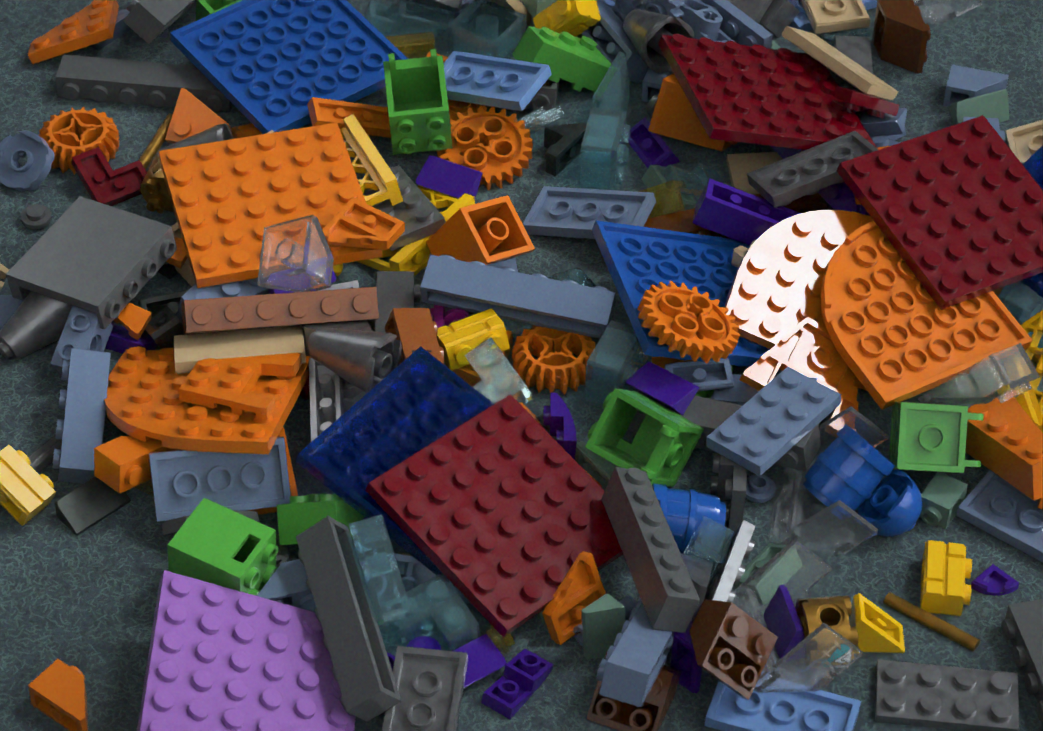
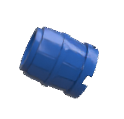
[803,424,896,519]
[652,483,726,557]

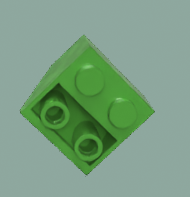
[277,491,370,545]

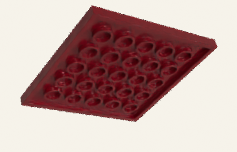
[658,34,877,150]
[836,115,1043,310]
[365,394,623,638]

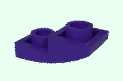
[543,392,577,460]
[481,648,553,719]

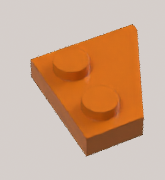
[165,88,231,144]
[318,197,405,250]
[542,551,606,645]

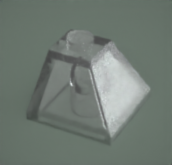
[257,215,334,292]

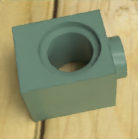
[919,472,968,529]

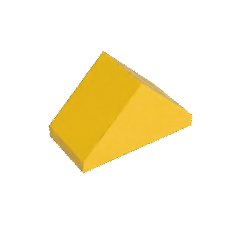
[849,593,905,653]

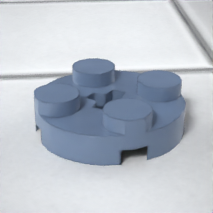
[0,130,55,191]

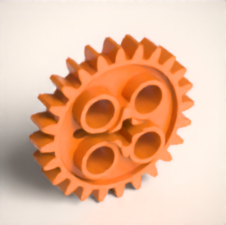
[437,105,533,190]
[637,281,740,363]

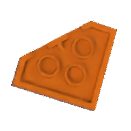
[28,0,119,64]

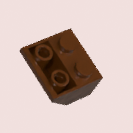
[872,0,931,73]
[690,599,778,700]
[586,651,682,731]

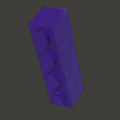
[692,178,801,245]

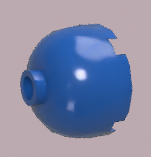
[855,469,923,537]

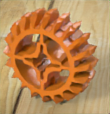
[39,106,119,175]
[512,325,598,395]

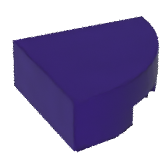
[971,564,1019,596]

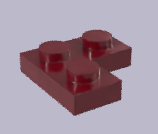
[834,86,900,118]
[71,147,147,206]

